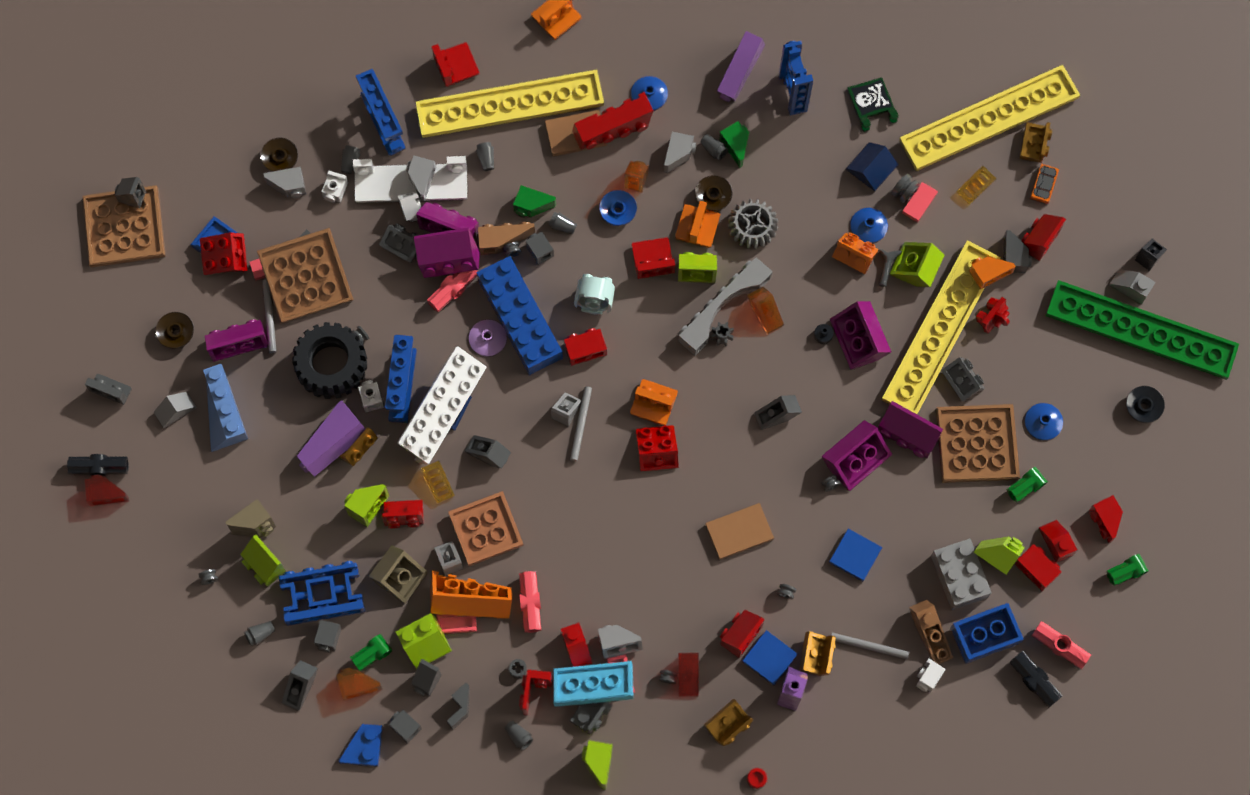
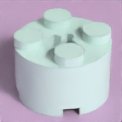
[574,274,615,315]

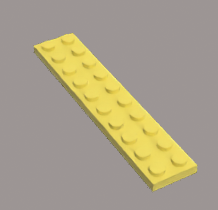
[899,65,1080,171]
[416,70,604,138]
[882,240,1001,414]

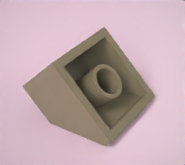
[225,499,276,538]
[368,545,428,603]

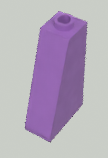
[717,31,765,102]
[297,400,365,477]
[777,667,808,711]

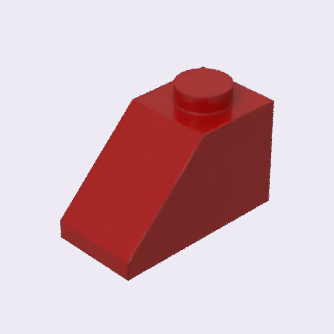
[1039,520,1077,563]
[561,623,592,667]

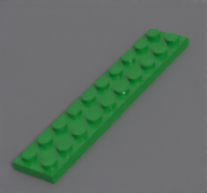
[1046,280,1239,380]

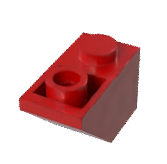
[1090,495,1123,543]

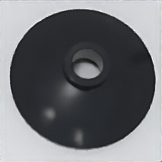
[1126,386,1165,423]

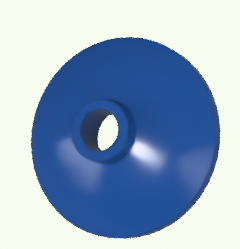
[631,76,668,110]
[599,190,637,226]
[850,208,888,243]
[1025,403,1063,440]

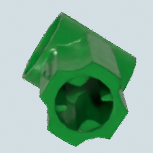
[1007,467,1047,503]
[1106,554,1149,586]
[350,634,392,672]

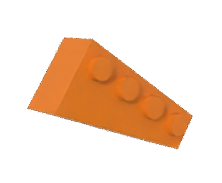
[430,570,512,619]

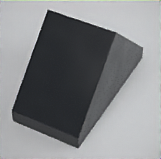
[1135,238,1167,271]

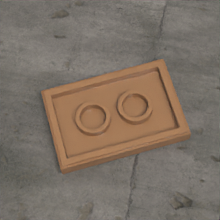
[545,110,607,157]
[705,503,774,560]

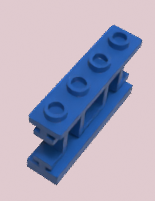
[778,41,813,116]
[356,69,405,156]
[385,335,417,423]
[279,561,365,626]

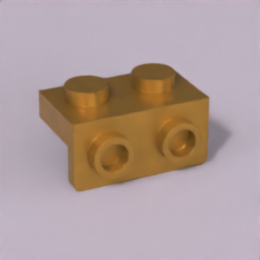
[1019,122,1053,163]
[339,427,378,467]
[799,631,836,676]
[704,699,753,746]

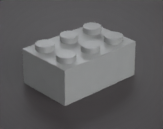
[931,538,992,610]

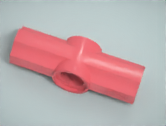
[427,270,478,312]
[519,571,541,633]
[1031,621,1091,669]

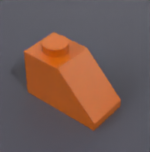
[969,256,1016,290]

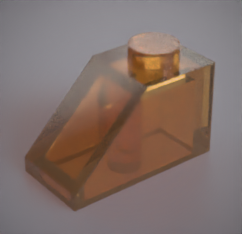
[624,161,649,192]
[747,287,784,334]
[336,668,383,701]

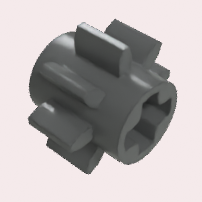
[711,322,734,346]

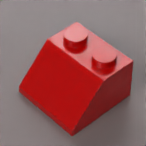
[1021,214,1066,261]
[720,609,765,658]

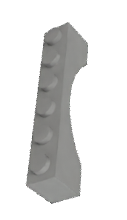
[678,258,773,356]

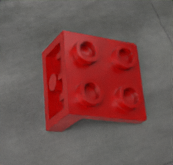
[431,42,480,87]
[200,232,248,275]
[632,237,675,279]
[636,425,679,472]
[382,500,424,529]
[519,669,552,716]

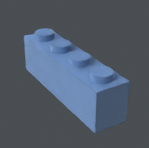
[203,364,248,452]

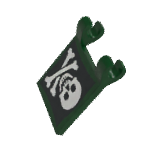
[847,77,899,132]

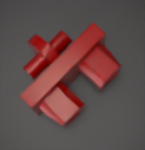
[976,297,1010,334]

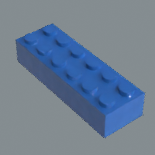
[476,256,563,375]

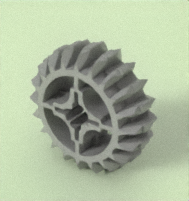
[728,199,778,249]

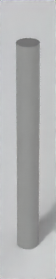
[262,280,277,353]
[570,387,592,461]
[831,632,909,659]

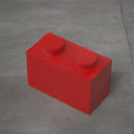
[564,328,607,366]
[1014,544,1061,592]

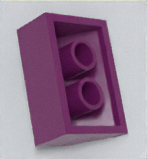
[416,202,479,240]
[414,228,480,278]
[830,301,891,370]
[205,319,268,362]
[878,401,943,459]
[821,420,892,491]

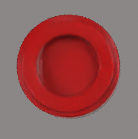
[747,768,767,789]

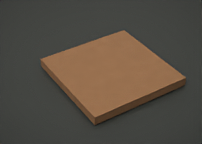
[82,185,166,268]
[257,227,354,323]
[936,404,1020,483]

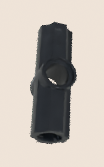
[67,454,129,477]
[1009,651,1062,708]

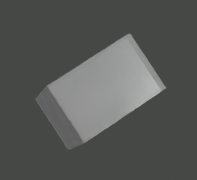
[154,392,197,428]
[551,392,582,427]
[434,541,463,576]

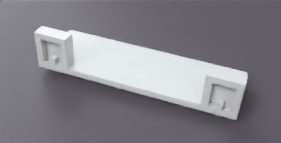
[353,156,467,203]
[398,346,487,464]

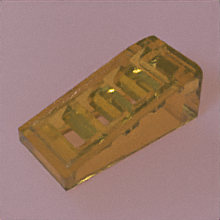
[956,166,996,205]
[421,461,455,503]

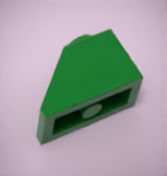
[719,121,749,168]
[513,185,556,217]

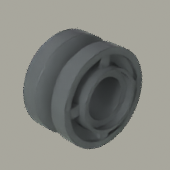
[892,174,920,204]

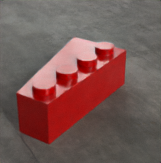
[572,92,653,150]

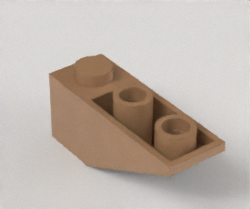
[478,222,535,255]
[909,600,953,665]

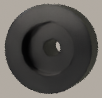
[814,324,834,344]

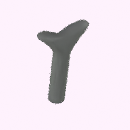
[878,249,902,287]

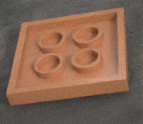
[448,491,524,566]

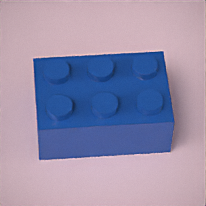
[950,603,1024,664]

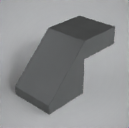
[447,683,470,730]

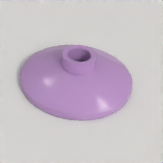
[469,320,507,356]

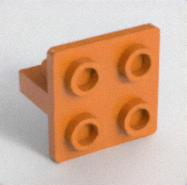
[531,0,581,40]
[675,201,720,248]
[832,233,879,274]
[630,379,678,426]

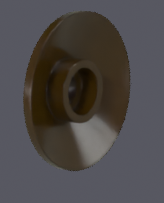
[261,138,298,172]
[695,175,732,211]
[156,312,194,349]

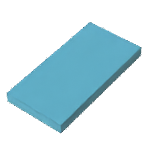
[553,661,634,707]

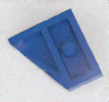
[339,724,383,766]

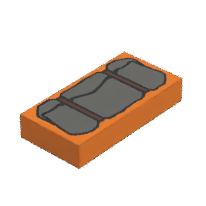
[1030,164,1059,204]

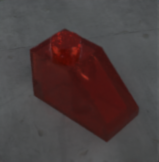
[85,475,129,507]
[678,653,699,697]

